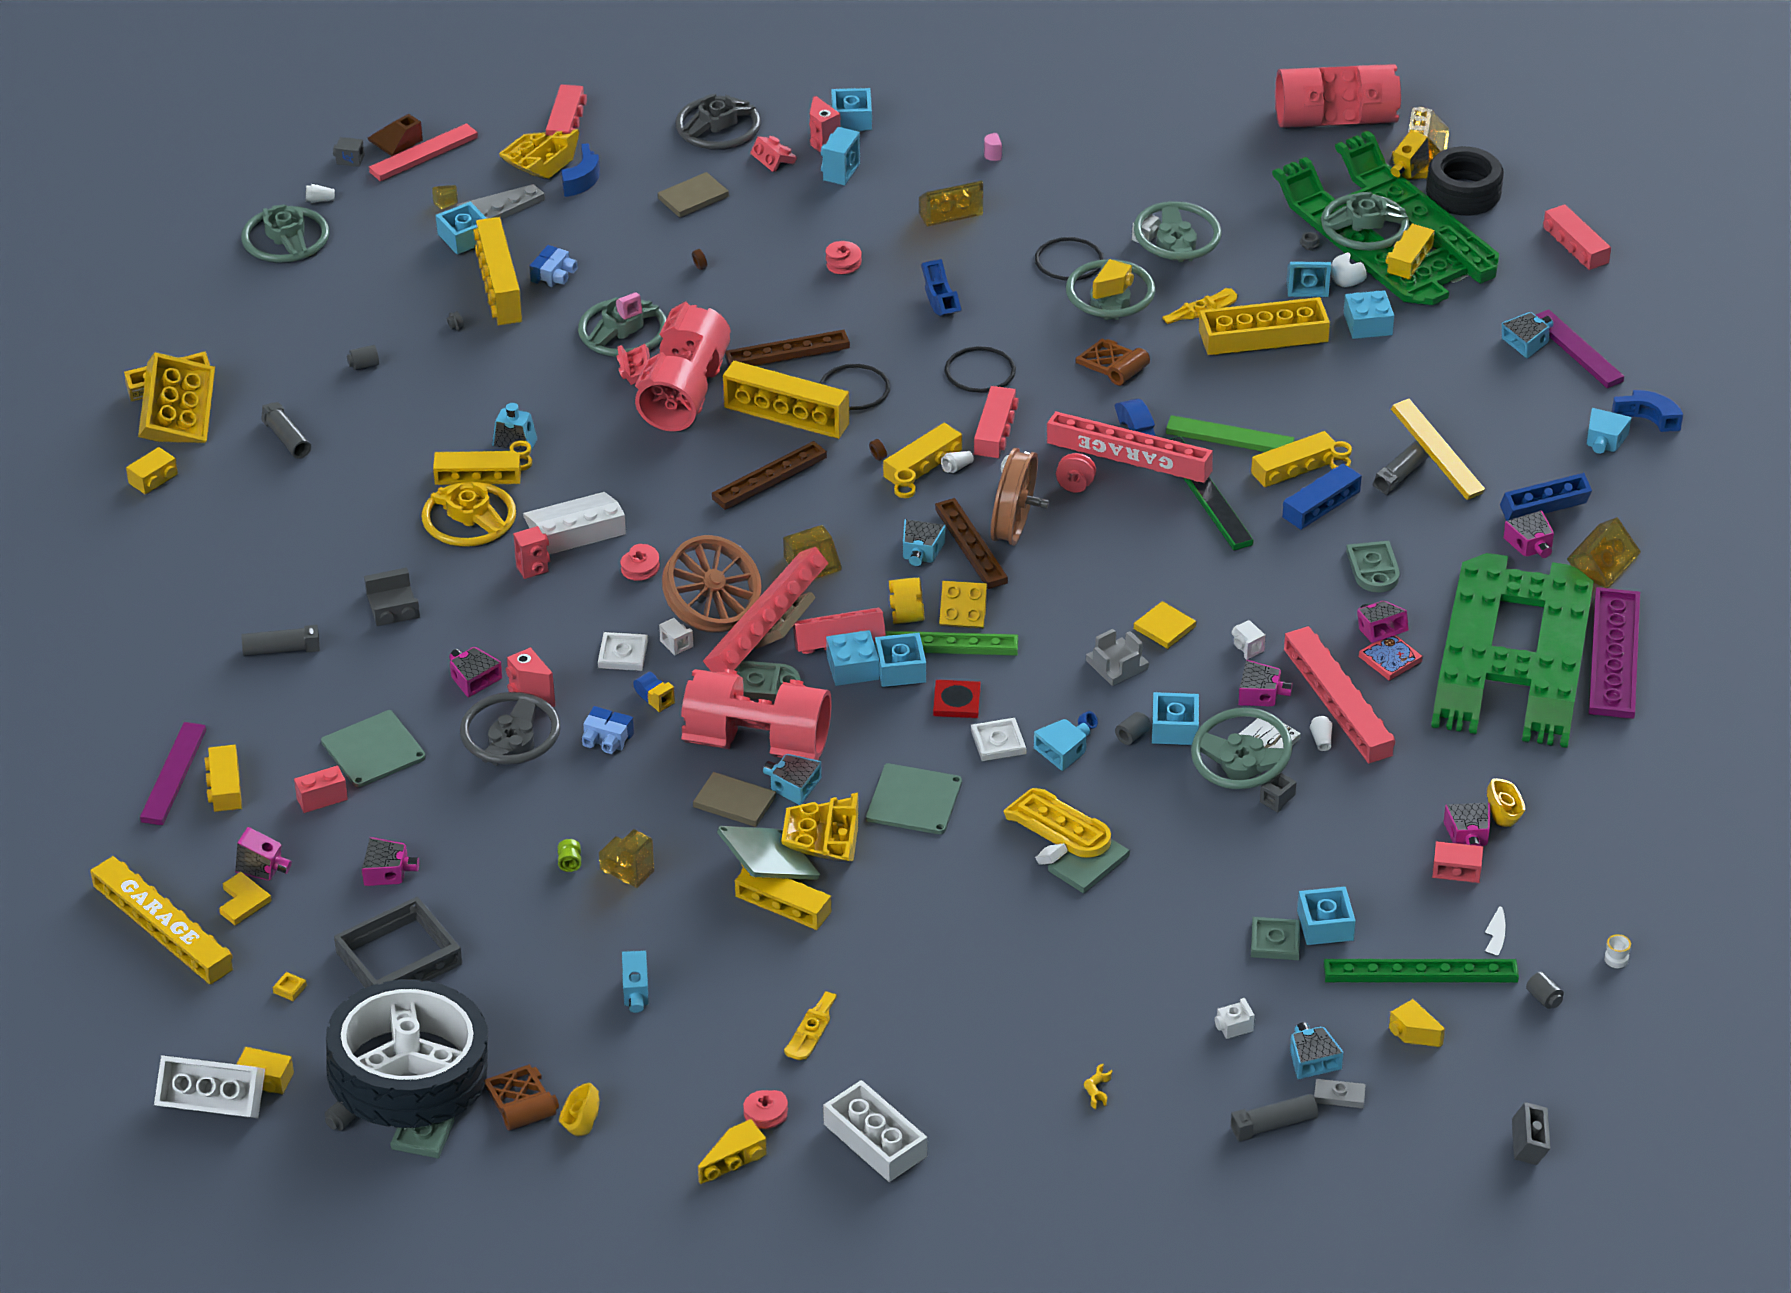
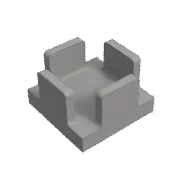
[1086,629,1149,686]

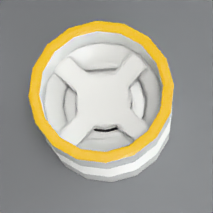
[1604,934,1631,968]

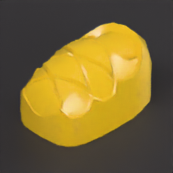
[1487,778,1525,827]
[559,1083,600,1136]

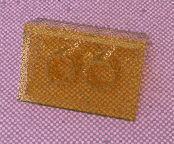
[1408,107,1449,158]
[919,181,983,226]
[1567,517,1641,588]

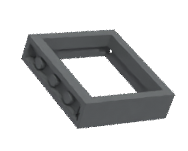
[334,897,462,988]

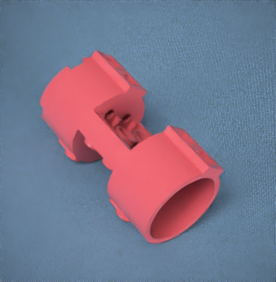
[1274,64,1401,128]
[635,301,731,432]
[681,669,832,761]

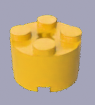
[889,577,925,624]

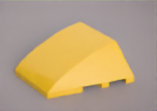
[499,129,579,179]
[781,792,858,861]

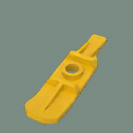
[1162,288,1238,324]
[784,991,837,1060]

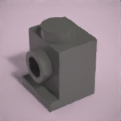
[1260,773,1296,813]

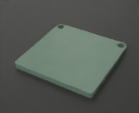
[321,710,426,788]
[866,763,962,834]
[717,826,820,880]

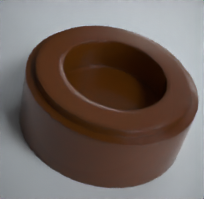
[692,249,708,270]
[869,439,887,461]

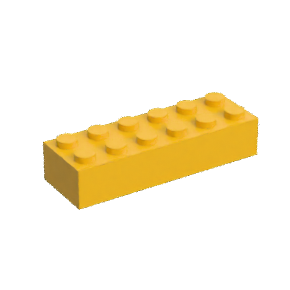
[473,217,522,325]
[1199,297,1330,355]
[723,360,849,439]

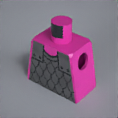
[1503,510,1554,558]
[1357,601,1409,643]
[449,647,502,698]
[1238,660,1292,706]
[1444,803,1490,846]
[235,827,292,881]
[362,837,419,886]

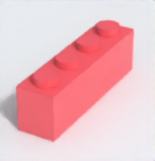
[546,84,587,136]
[1543,204,1611,270]
[974,386,1019,458]
[793,607,886,654]

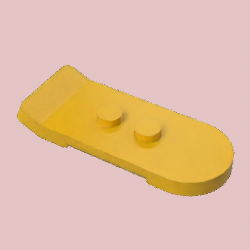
[1003,788,1111,858]

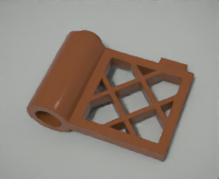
[1076,339,1150,386]
[484,1064,559,1131]

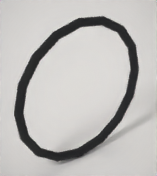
[1035,237,1103,281]
[944,346,1016,393]
[819,364,890,410]

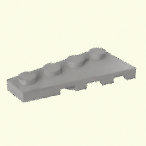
[457,184,545,220]

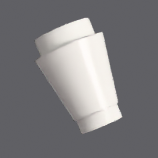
[306,184,335,203]
[941,451,974,473]
[1310,716,1332,751]

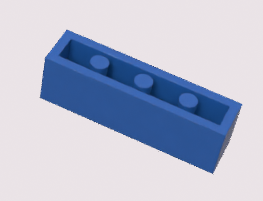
[1282,463,1362,530]
[1500,473,1592,521]

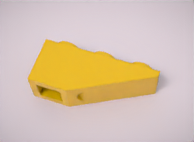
[698,1119,766,1185]

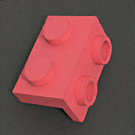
[751,136,797,172]
[616,344,650,385]

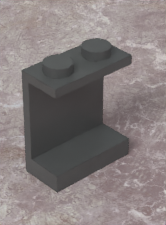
[364,567,420,626]

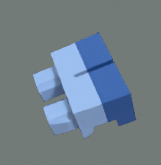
[529,245,577,287]
[582,706,634,754]

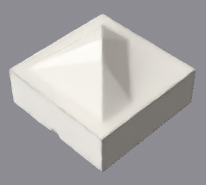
[1035,843,1068,865]

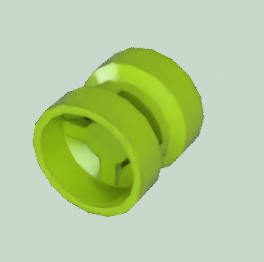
[558,839,581,872]

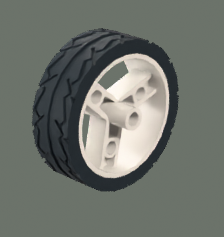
[326,979,488,1128]

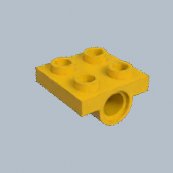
[939,581,987,629]

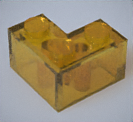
[599,829,654,888]

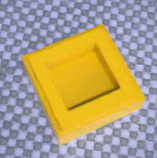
[273,972,307,1001]

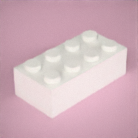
[154,1055,265,1118]
[823,1080,927,1182]

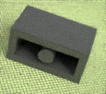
[1512,1102,1550,1165]

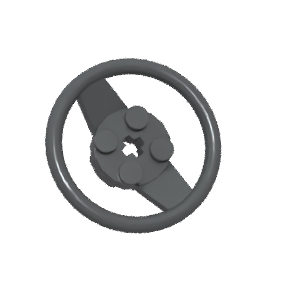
[675,94,761,149]
[460,692,561,766]

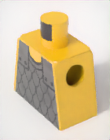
[1391,130,1429,178]

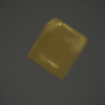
[432,185,458,210]

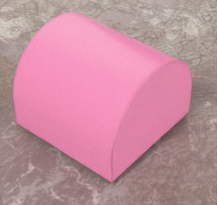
[984,133,1002,161]
[616,292,642,320]

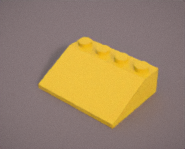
[138,352,215,443]

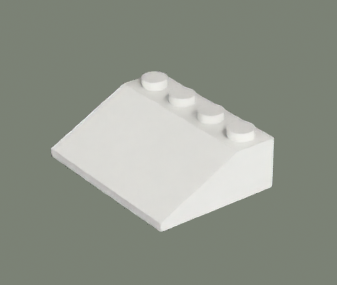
[523,492,626,555]

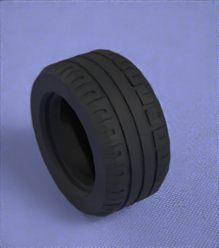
[1426,146,1504,216]

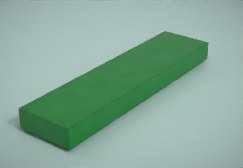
[1434,225,1497,280]

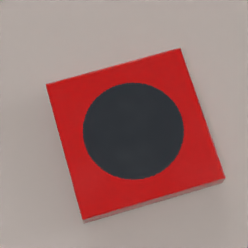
[933,680,981,718]

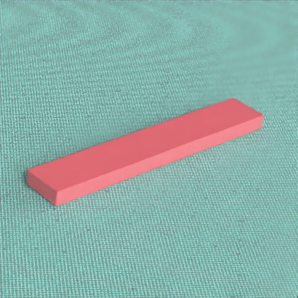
[369,123,478,181]

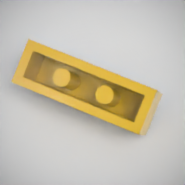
[1386,224,1435,279]
[205,744,242,812]

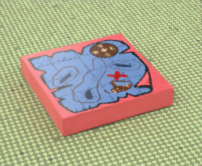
[1359,635,1423,681]

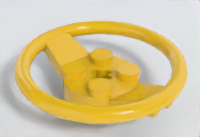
[421,481,516,547]

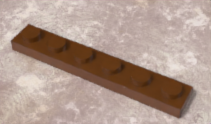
[725,329,850,366]
[712,441,827,510]
[935,498,1008,589]

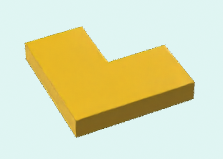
[219,872,272,925]

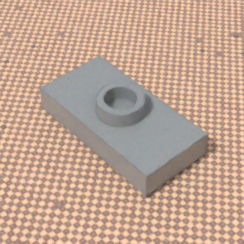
[1314,1079,1366,1108]

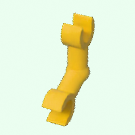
[1083,1064,1112,1109]

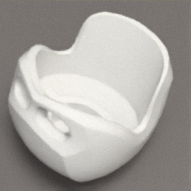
[1331,252,1367,287]

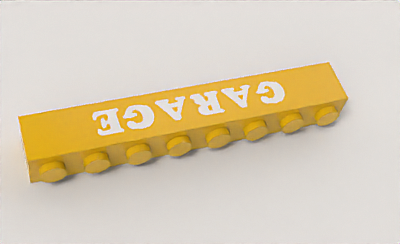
[90,856,233,985]

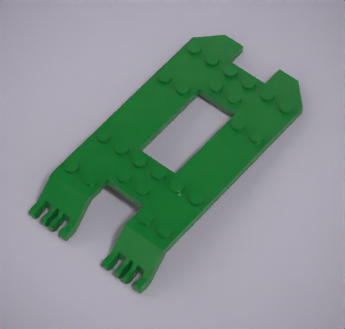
[1272,131,1499,305]
[1431,553,1594,748]

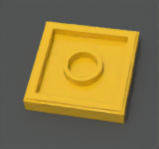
[1134,601,1196,649]

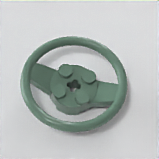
[1321,192,1409,250]
[1133,201,1222,262]
[241,204,329,263]
[1066,259,1156,320]
[578,297,667,357]
[1191,708,1292,789]

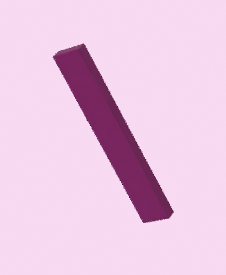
[1536,309,1624,388]
[140,722,206,825]

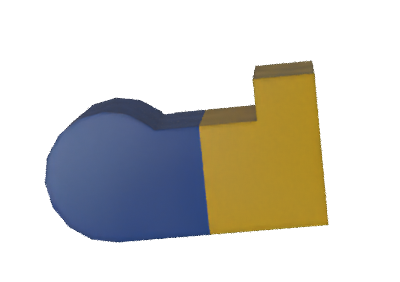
[633,672,675,712]

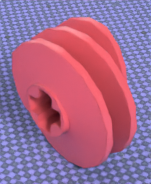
[826,241,862,274]
[1056,453,1096,493]
[620,544,660,581]
[743,1090,788,1129]

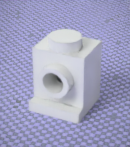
[1132,215,1161,243]
[659,618,693,655]
[1232,620,1266,660]
[1215,998,1254,1039]

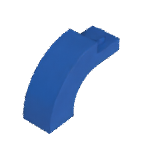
[561,143,600,197]
[921,259,962,316]
[1612,390,1683,432]
[1114,399,1156,436]

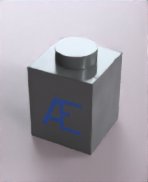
[333,137,364,167]

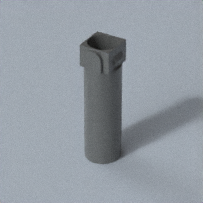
[261,402,311,459]
[1372,440,1430,495]
[241,625,320,656]
[1230,1094,1318,1142]

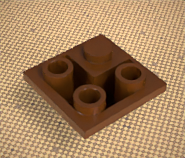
[368,114,423,156]

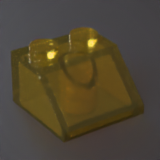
[783,524,842,579]

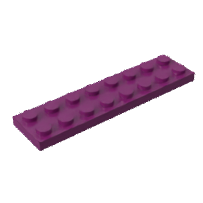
[1589,587,1640,719]

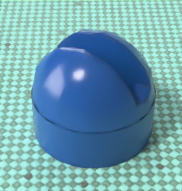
[1078,711,1098,730]

